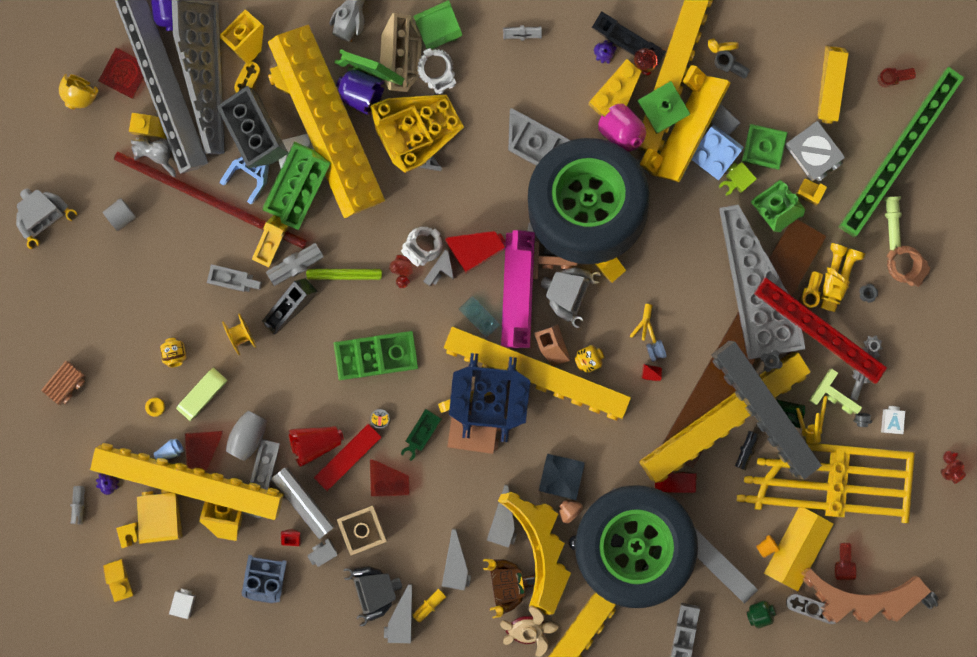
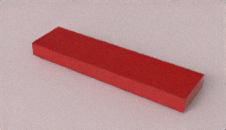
[314,424,382,491]

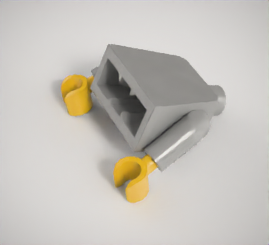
[16,189,77,249]

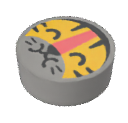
[370,409,390,428]

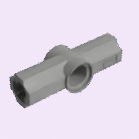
[266,243,324,286]

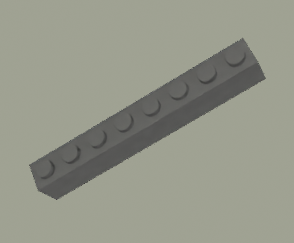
[711,341,822,480]

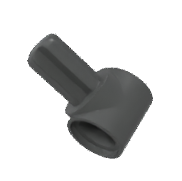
[714,50,750,79]

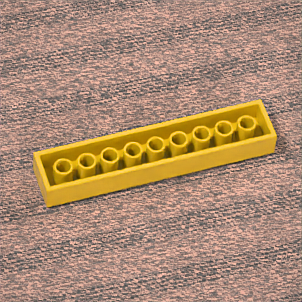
[268,24,385,218]

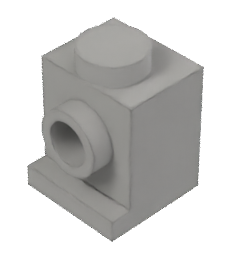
[307,538,339,567]

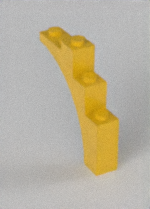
[498,492,571,615]

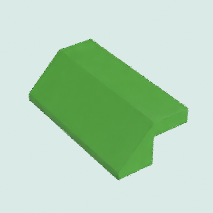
[263,141,330,230]

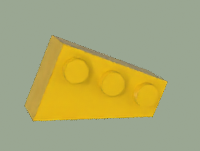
[588,59,641,117]

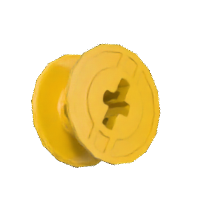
[222,313,256,356]

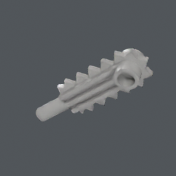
[850,335,883,401]

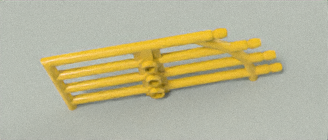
[736,443,915,523]

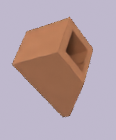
[534,324,571,366]

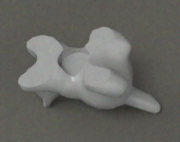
[131,137,176,177]

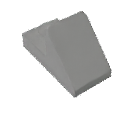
[423,250,454,286]

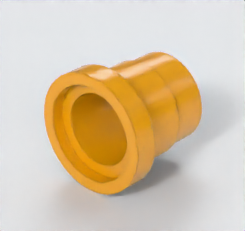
[756,535,780,558]

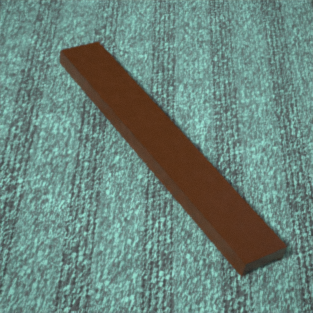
[661,219,826,469]

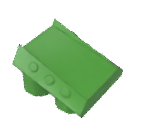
[413,0,463,50]
[751,180,805,233]

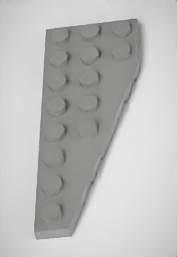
[172,0,224,155]
[719,205,805,360]

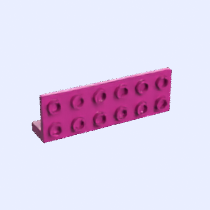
[501,230,535,348]

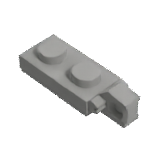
[207,264,262,292]

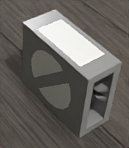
[785,121,845,182]

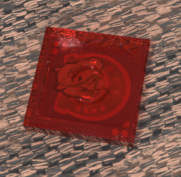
[98,48,144,99]

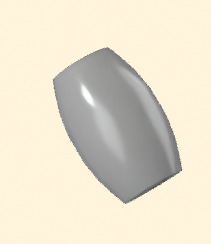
[226,411,267,461]

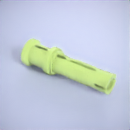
[884,196,902,251]

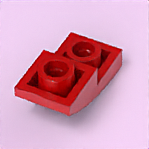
[655,472,697,493]

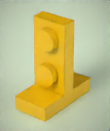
[252,215,290,267]

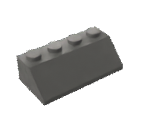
[217,86,288,168]

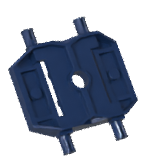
[449,353,530,442]

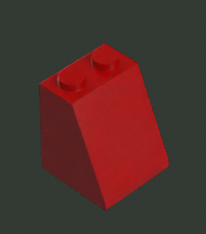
[445,231,506,274]

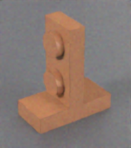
[533,241,577,280]

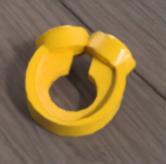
[708,38,739,53]

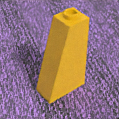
[817,46,848,124]

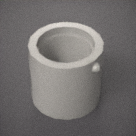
[103,198,136,231]

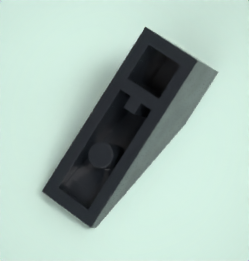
[262,278,318,335]

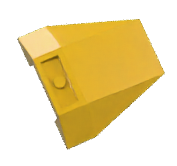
[371,94,464,173]

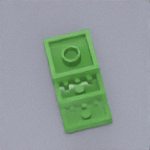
[333,331,418,380]

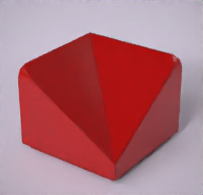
[641,364,662,382]

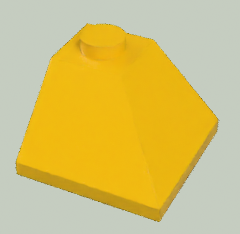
[220,10,264,64]
[200,501,243,541]

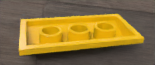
[764,507,834,592]

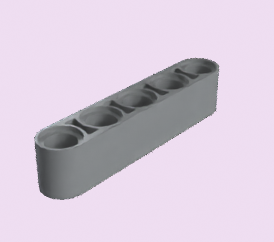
[695,529,758,604]

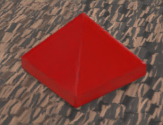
[281,529,301,547]

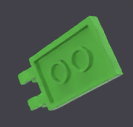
[334,49,405,86]

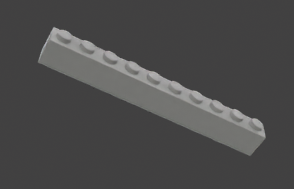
[115,0,208,174]

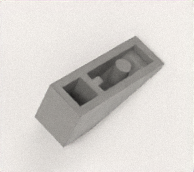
[487,485,517,548]
[442,528,471,590]
[384,584,412,643]

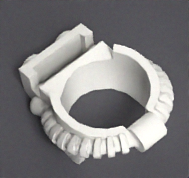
[417,48,456,94]
[401,227,443,267]

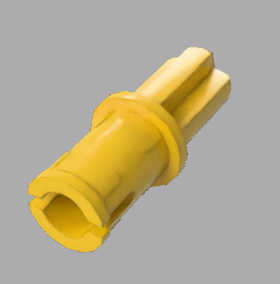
[412,589,446,623]

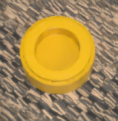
[145,398,165,417]

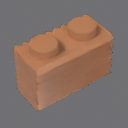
[41,361,86,405]

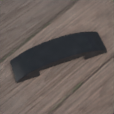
[591,11,666,68]

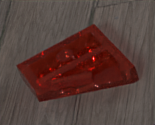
[185,431,223,471]
[370,459,410,496]

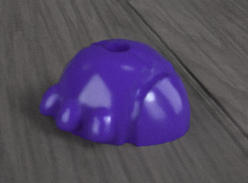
[594,40,617,64]
[96,473,119,495]

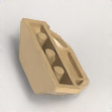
[380,13,422,92]

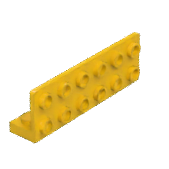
[640,65,731,182]

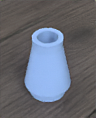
[154,438,184,460]

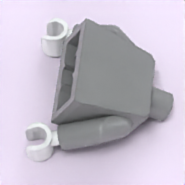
[541,267,601,328]

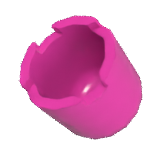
[598,104,646,152]

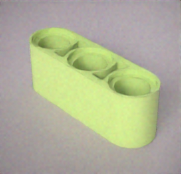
[176,367,228,421]

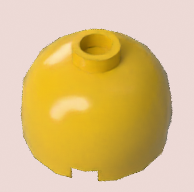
[59,74,99,110]

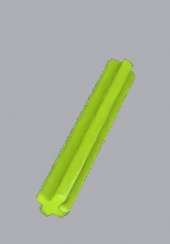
[306,269,382,280]

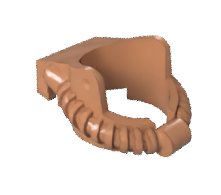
[886,246,931,287]

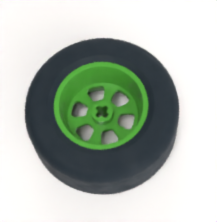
[528,138,649,264]
[575,485,698,608]

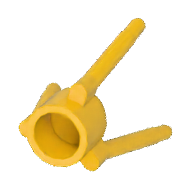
[796,396,827,444]

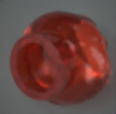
[634,48,657,76]
[389,255,413,289]
[941,451,966,484]

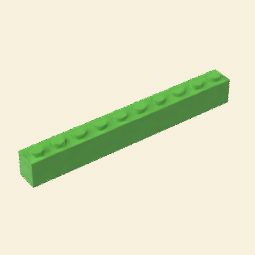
[838,67,964,238]

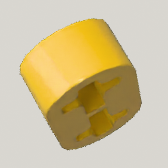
[234,61,261,93]

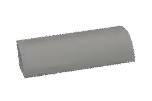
[271,467,335,539]

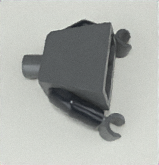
[343,566,402,626]

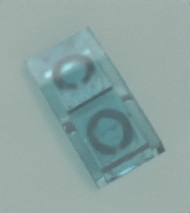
[459,296,500,338]

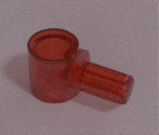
[877,68,916,88]
[835,543,856,580]

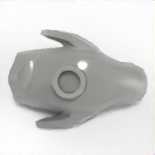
[329,0,365,42]

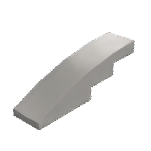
[670,603,700,657]

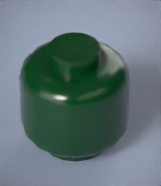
[747,600,777,629]

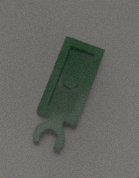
[401,409,442,461]

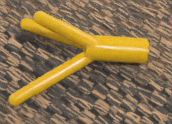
[630,304,656,344]

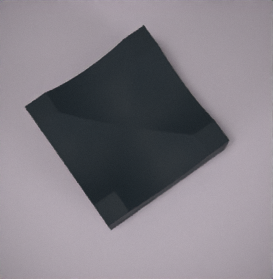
[538,454,585,500]

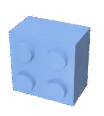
[691,124,744,180]

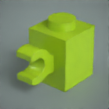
[718,162,756,196]

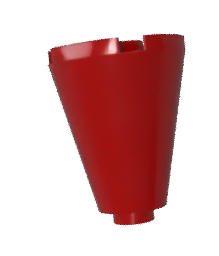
[289,426,344,467]

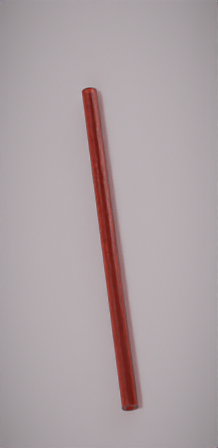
[114,151,307,249]

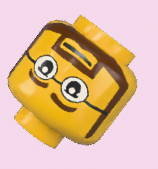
[160,338,186,368]

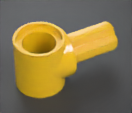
[800,272,823,309]

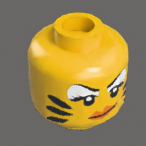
[575,345,605,373]

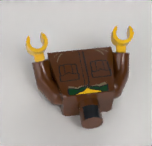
[483,559,535,618]

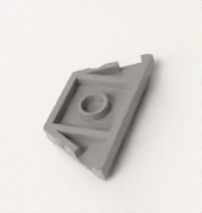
[508,108,570,166]

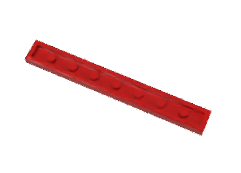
[754,278,887,384]

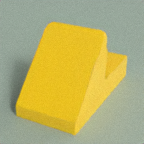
[103,559,134,602]

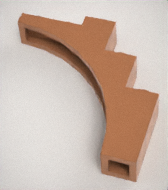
[802,568,931,623]

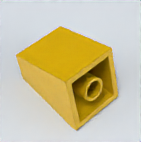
[137,490,183,544]

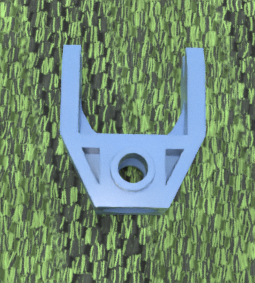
[220,157,269,204]

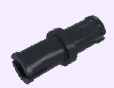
[735,430,760,470]

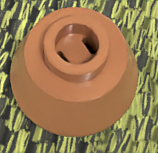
[558,499,583,524]

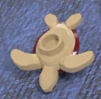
[500,606,559,657]

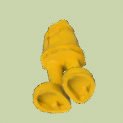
[821,243,865,312]

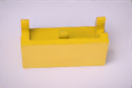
[116,522,139,548]

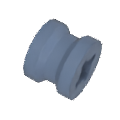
[646,339,667,362]

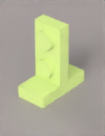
[808,369,862,415]

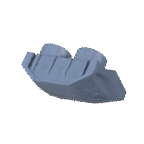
[242,555,287,603]

